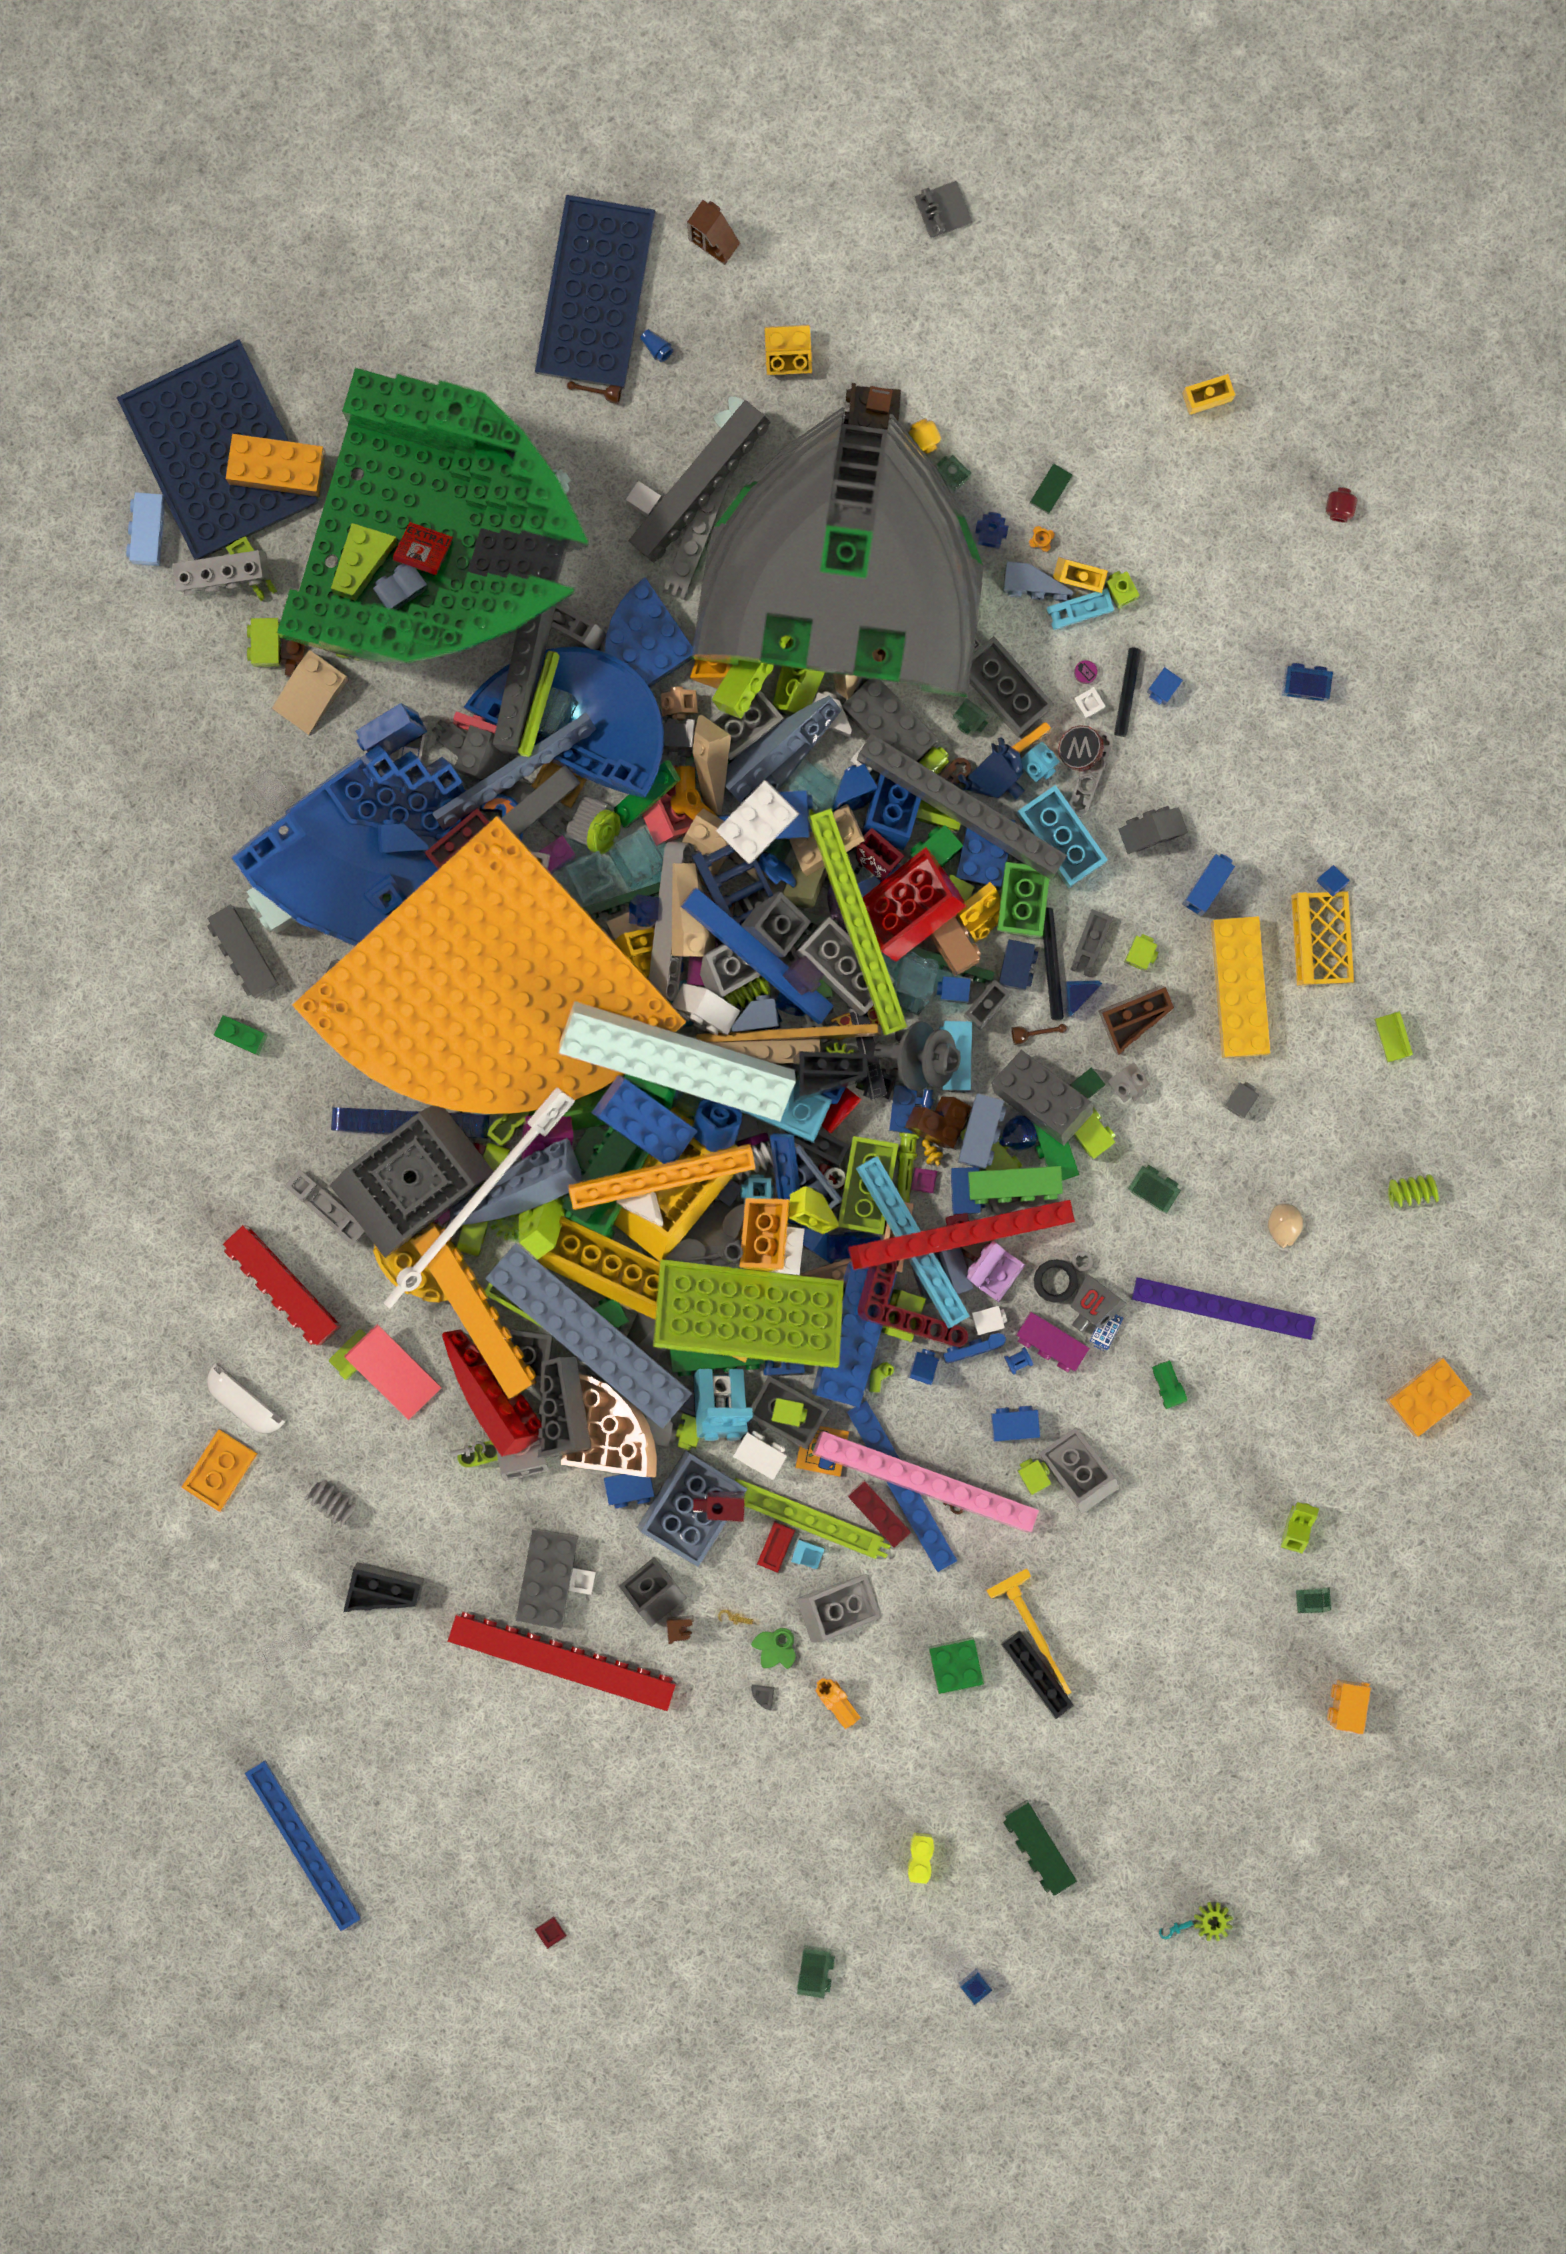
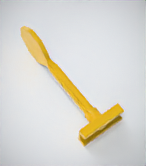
[986,1568,1071,1695]

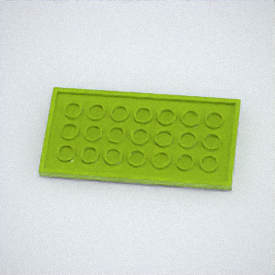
[653,1259,844,1368]

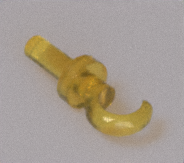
[718,1610,753,1625]

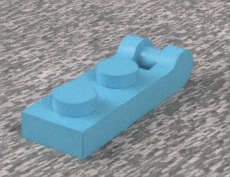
[1046,588,1114,630]

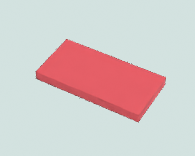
[344,1324,441,1420]

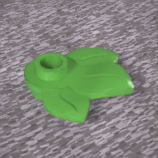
[751,1628,796,1669]

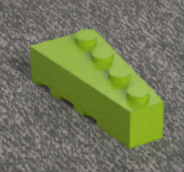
[773,638,825,716]

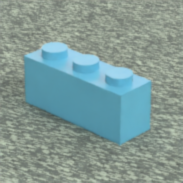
[939,1021,972,1091]

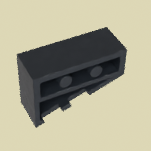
[793,1051,867,1102]
[343,1562,424,1612]

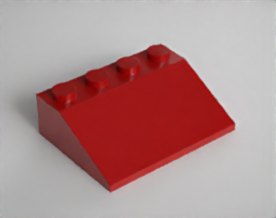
[862,847,967,962]

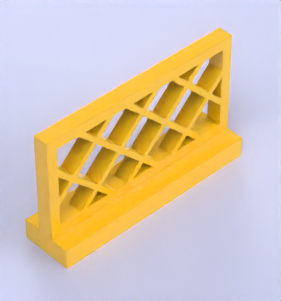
[1291,891,1354,986]

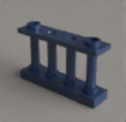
[691,844,773,926]

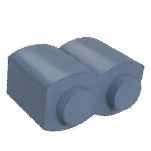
[373,564,428,611]

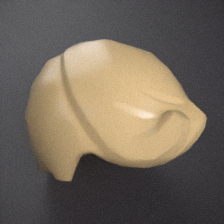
[1268,1204,1303,1248]

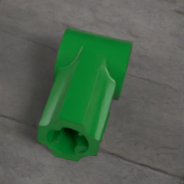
[1151,1360,1188,1410]

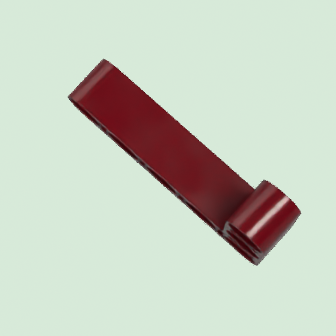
[857,1261,968,1347]

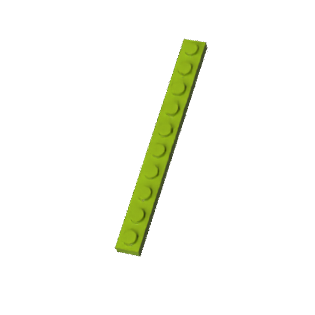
[808,809,907,1035]

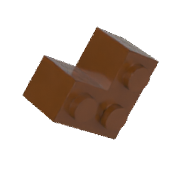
[905,1096,972,1148]

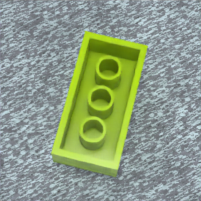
[838,1136,899,1235]

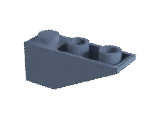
[1003,562,1073,602]

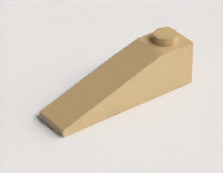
[693,715,731,815]
[672,863,715,956]

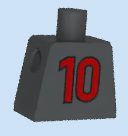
[1071,1274,1127,1333]

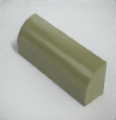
[783,859,827,908]

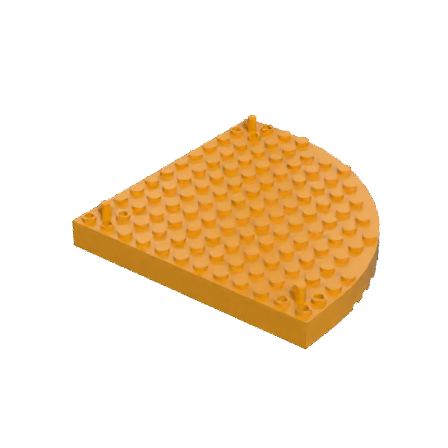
[292,816,686,1114]

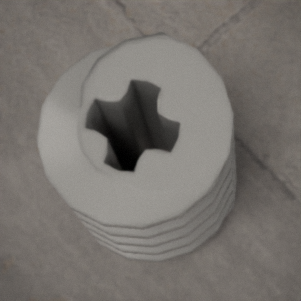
[304,1480,356,1528]

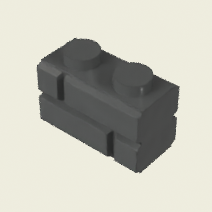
[963,979,1012,1031]

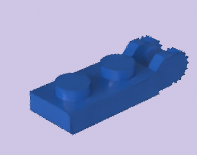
[943,1333,1006,1364]

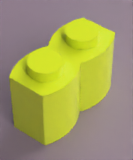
[907,1832,934,1884]

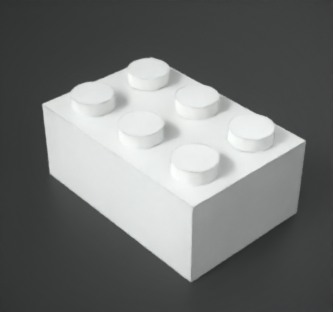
[716,781,800,863]

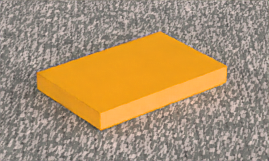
[181,1429,258,1512]

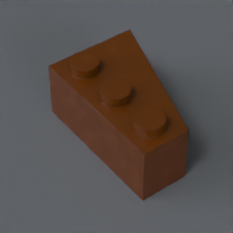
[687,200,740,265]
[1098,985,1174,1055]

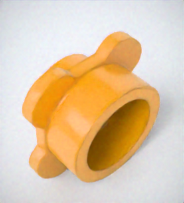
[1029,526,1055,552]

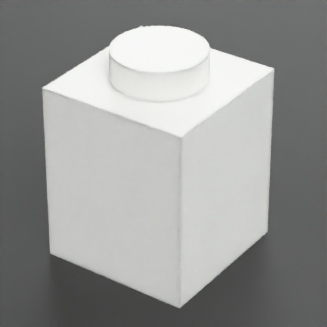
[626,481,662,517]
[971,1306,1007,1335]

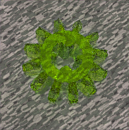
[490,1213,519,1241]

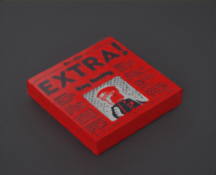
[393,522,453,575]

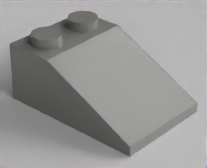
[1039,1427,1119,1514]
[797,1574,881,1642]

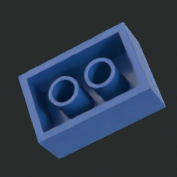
[861,773,921,850]
[956,819,1016,890]

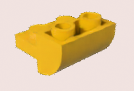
[764,325,812,375]
[956,882,1001,943]

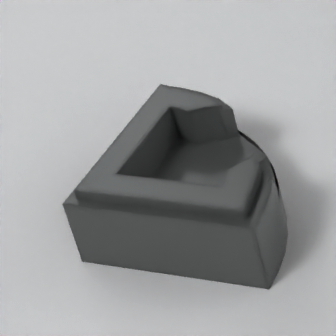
[751,1684,774,1711]

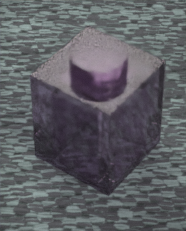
[782,955,824,995]

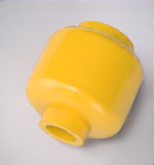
[908,418,941,454]

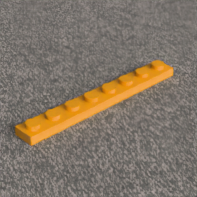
[568,1145,755,1210]

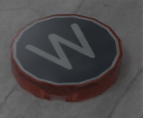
[1058,725,1104,771]

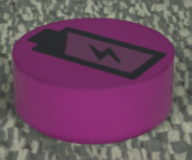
[1074,660,1097,684]

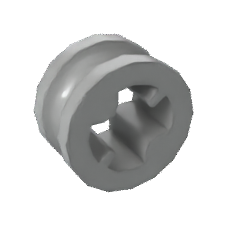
[1071,1251,1093,1272]

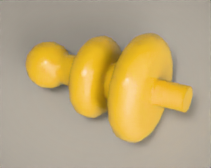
[921,1139,944,1167]

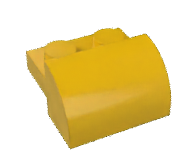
[614,927,655,978]

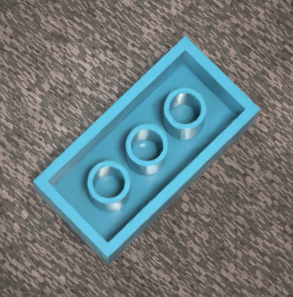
[1016,785,1108,889]

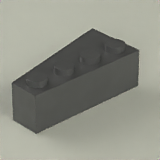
[662,719,697,757]
[538,1357,591,1458]

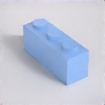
[126,492,165,566]

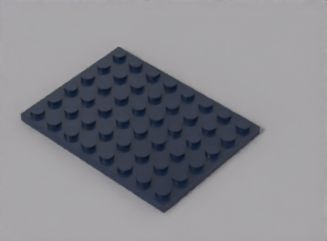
[116,339,319,560]

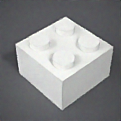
[672,983,740,1035]
[733,1430,787,1480]

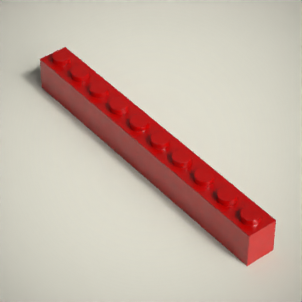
[849,1200,1075,1270]
[447,1611,676,1712]

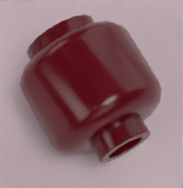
[1325,487,1357,523]

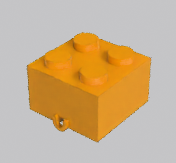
[1327,1679,1371,1734]

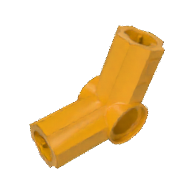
[671,766,717,821]
[815,1678,861,1729]

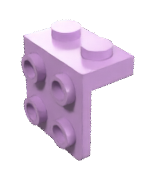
[967,1241,1025,1302]

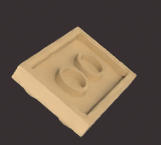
[789,804,865,876]

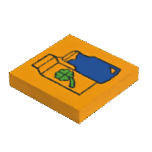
[795,1426,849,1477]

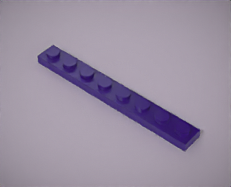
[1131,1277,1316,1340]

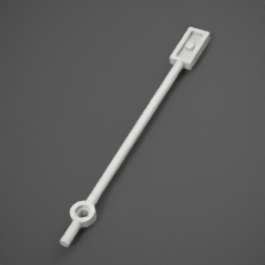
[383,1087,575,1308]

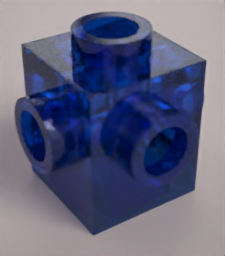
[975,512,1009,549]

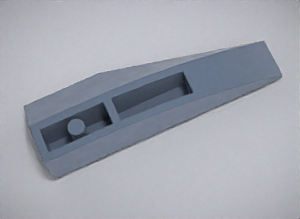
[725,695,842,804]
[450,1138,582,1225]

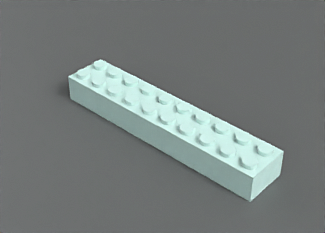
[559,1001,795,1121]

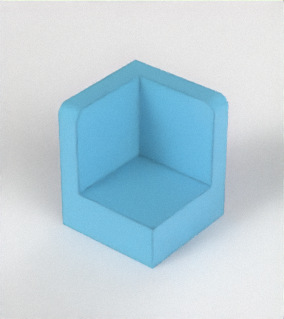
[791,1539,825,1569]

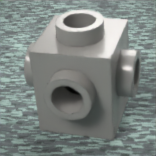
[1108,1062,1150,1103]

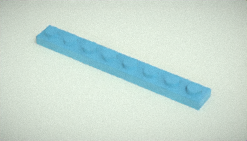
[856,1156,970,1329]

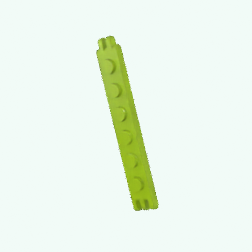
[735,1477,891,1559]

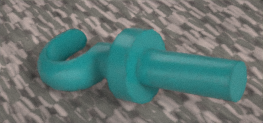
[1159,1920,1194,1939]

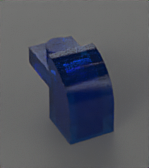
[827,1232,880,1260]

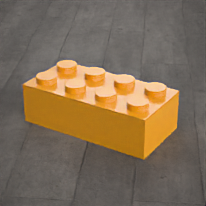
[226,434,326,497]

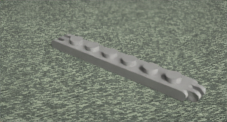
[663,471,734,600]

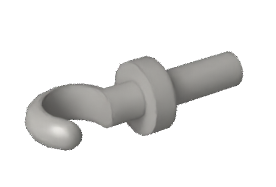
[450,1441,486,1457]

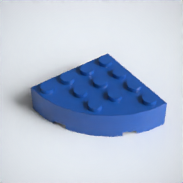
[605,577,693,688]

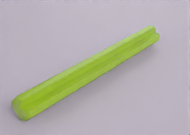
[518,651,560,757]

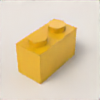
[1182,374,1235,415]

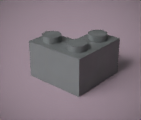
[1118,806,1188,854]

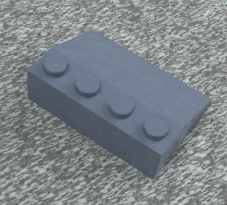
[637,1450,747,1567]

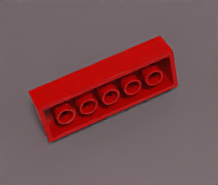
[223,1225,342,1345]

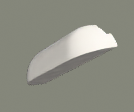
[207,1363,285,1433]

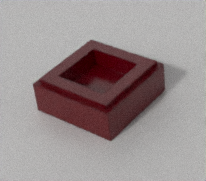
[535,1916,567,1949]

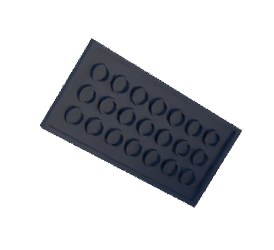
[535,195,656,389]

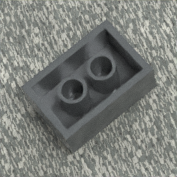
[751,1375,829,1450]

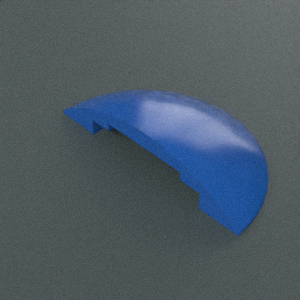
[464,647,664,797]

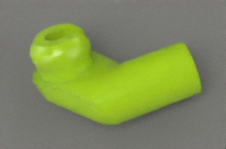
[869,1362,894,1392]

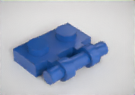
[889,1085,934,1134]

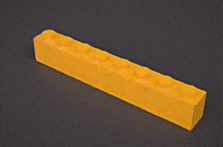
[412,1226,537,1399]

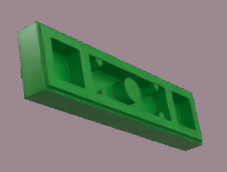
[614,760,681,828]

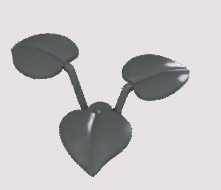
[667,1204,745,1269]

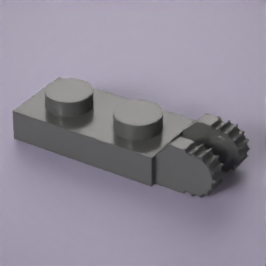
[1070,909,1113,977]

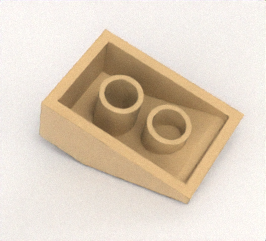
[272,650,349,735]
[682,808,729,888]

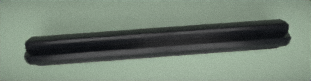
[1043,907,1064,1020]

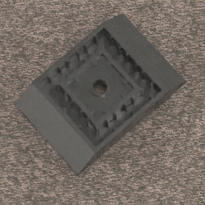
[330,1105,494,1258]

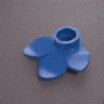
[758,853,796,888]

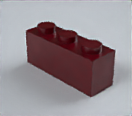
[425,808,490,870]
[847,1480,911,1548]

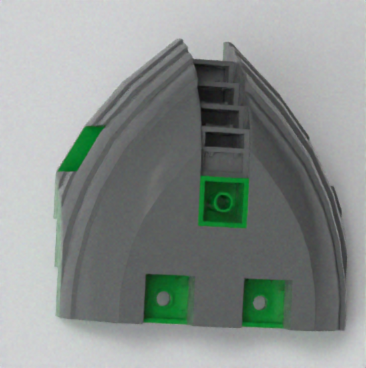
[692,407,984,697]

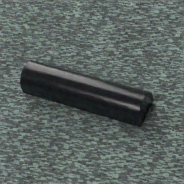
[1001,1631,1074,1719]

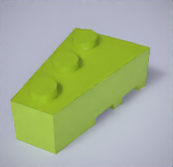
[331,523,399,601]
[519,1195,566,1260]

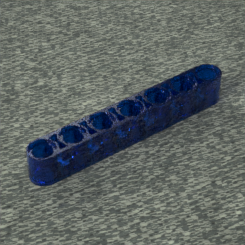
[331,1107,490,1138]

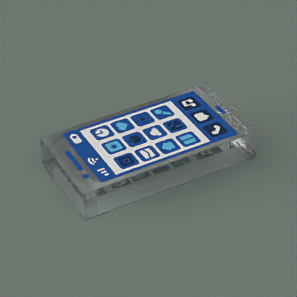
[1086,1311,1127,1355]

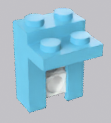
[693,1369,753,1441]

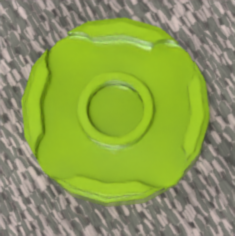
[587,809,621,855]

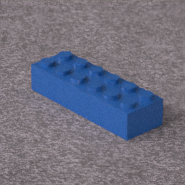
[811,1261,897,1408]

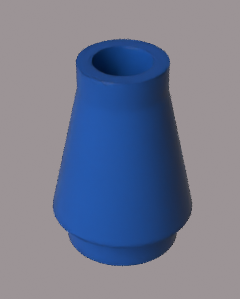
[640,329,673,363]

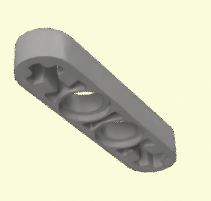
[1069,731,1113,817]

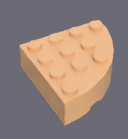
[561,1373,657,1477]

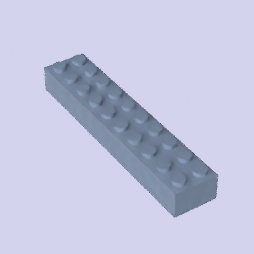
[485,1243,692,1429]

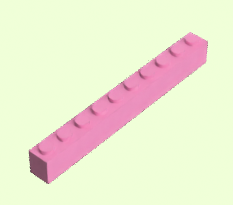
[812,1432,1039,1533]

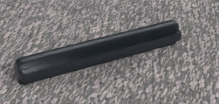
[1114,647,1141,737]

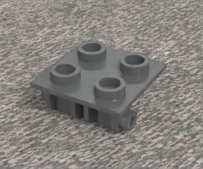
[914,180,973,239]

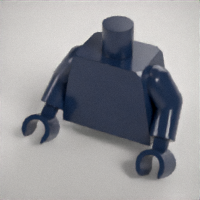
[953,737,1025,800]

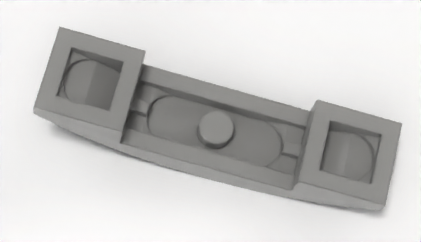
[285,1169,365,1246]

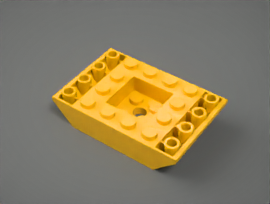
[614,1103,738,1261]

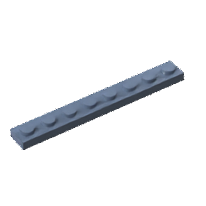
[432,713,597,830]

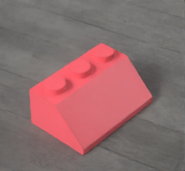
[642,765,693,846]

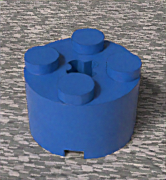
[692,1099,742,1152]

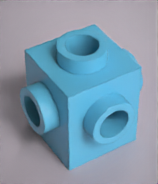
[1021,741,1060,782]
[740,1175,774,1204]

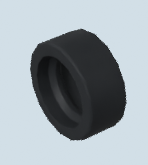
[1033,1259,1078,1303]

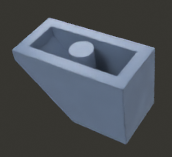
[732,995,779,1032]

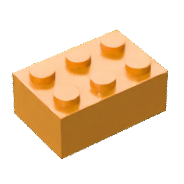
[1386,1358,1472,1437]

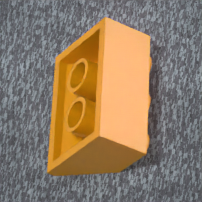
[739,1198,789,1271]

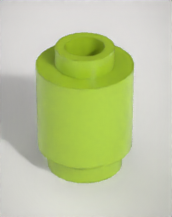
[918,746,950,775]

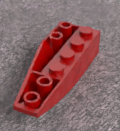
[442,1329,542,1457]

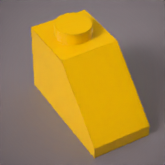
[1053,557,1108,593]

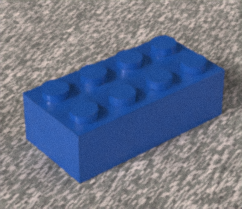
[592,1075,697,1164]

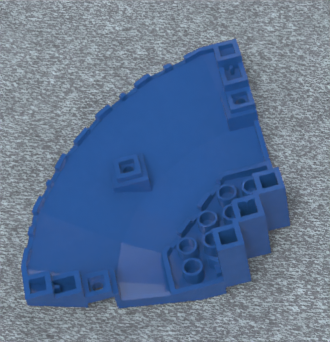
[231,745,470,946]

